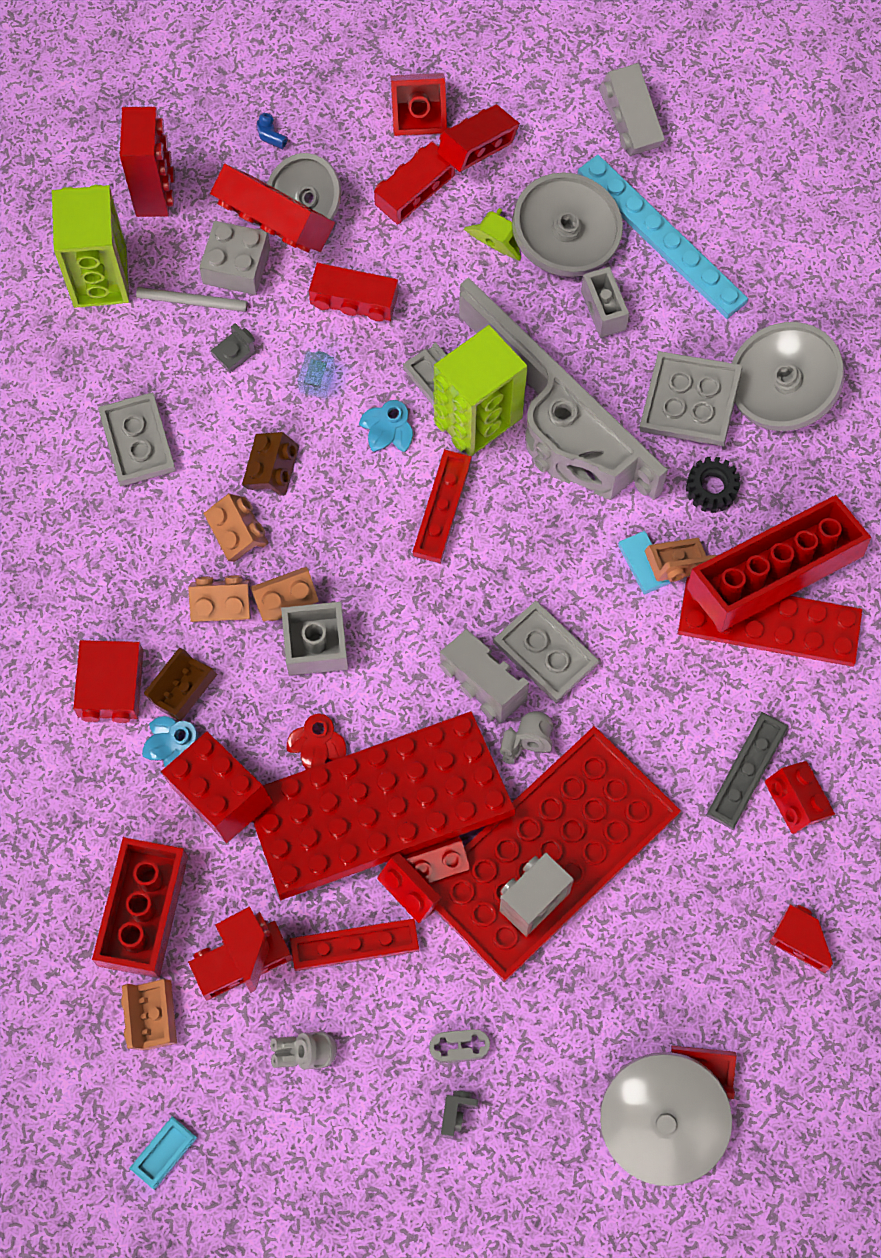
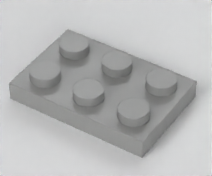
[98,392,176,487]
[493,600,599,704]

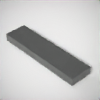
[706,712,788,830]

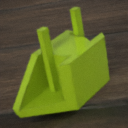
[463,208,521,261]

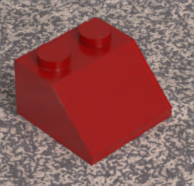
[390,73,447,136]
[215,906,271,993]

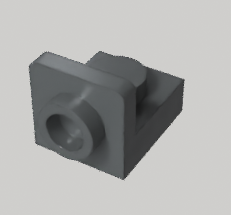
[211,323,255,373]
[440,1091,479,1139]

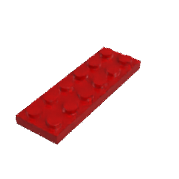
[677,577,863,667]

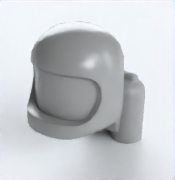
[500,711,553,764]
[270,1031,337,1070]

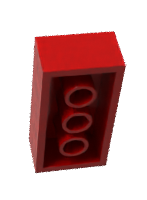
[120,107,175,217]
[210,163,336,253]
[92,837,188,978]

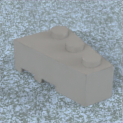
[598,63,665,156]
[439,629,529,724]

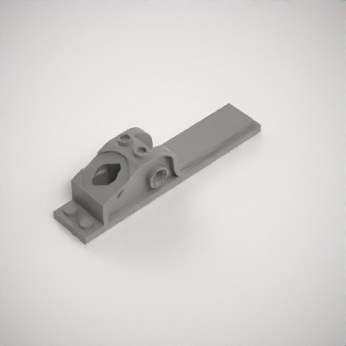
[459,277,668,500]

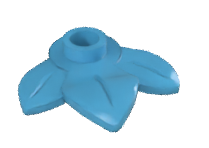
[359,400,413,452]
[142,716,198,767]

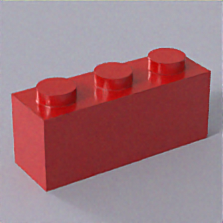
[437,104,520,172]
[374,141,455,225]
[308,262,399,321]
[188,920,293,1001]

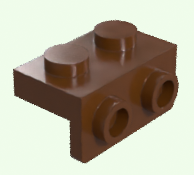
[242,432,299,496]
[144,648,217,721]

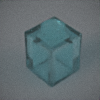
[298,351,336,399]

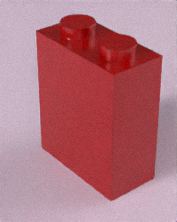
[73,640,144,723]

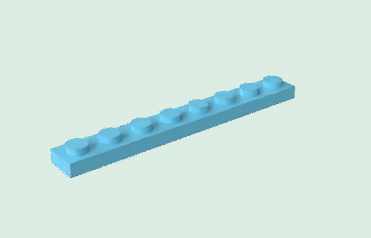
[577,154,748,319]

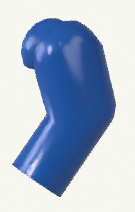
[256,113,288,150]

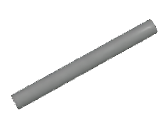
[136,287,248,312]

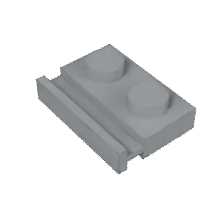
[403,342,446,405]

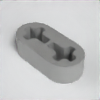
[429,1029,490,1063]

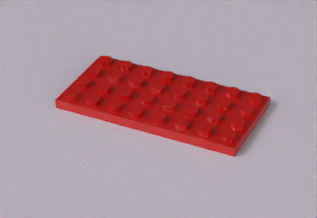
[253,711,515,901]
[428,726,681,983]

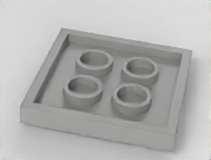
[639,351,742,446]

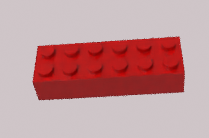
[687,495,871,632]

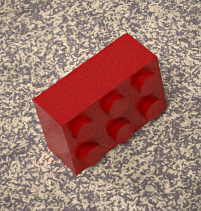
[160,731,273,844]

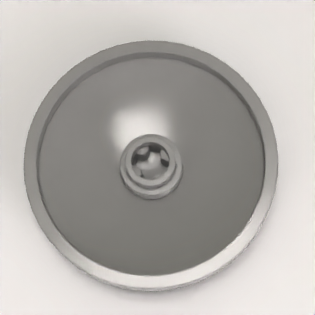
[512,172,623,277]
[732,322,845,431]
[600,1052,732,1186]

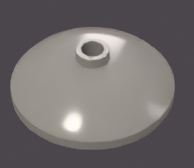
[267,153,341,220]

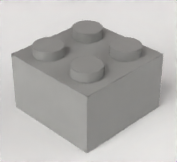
[199,221,270,295]
[281,602,348,676]
[499,853,574,937]

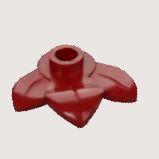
[286,713,346,770]

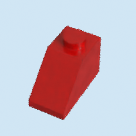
[769,904,833,973]

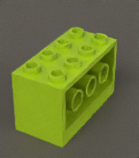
[52,185,129,308]
[433,325,527,456]

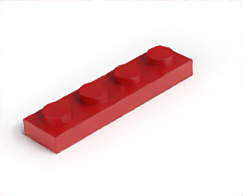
[413,449,472,564]
[290,918,419,971]

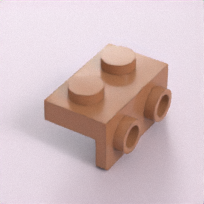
[203,493,268,562]
[645,537,716,582]
[251,567,319,622]
[188,575,250,622]
[121,979,177,1051]

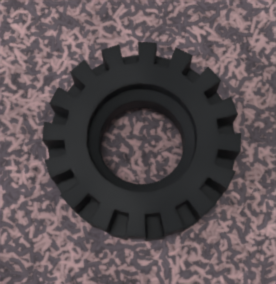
[686,457,741,513]

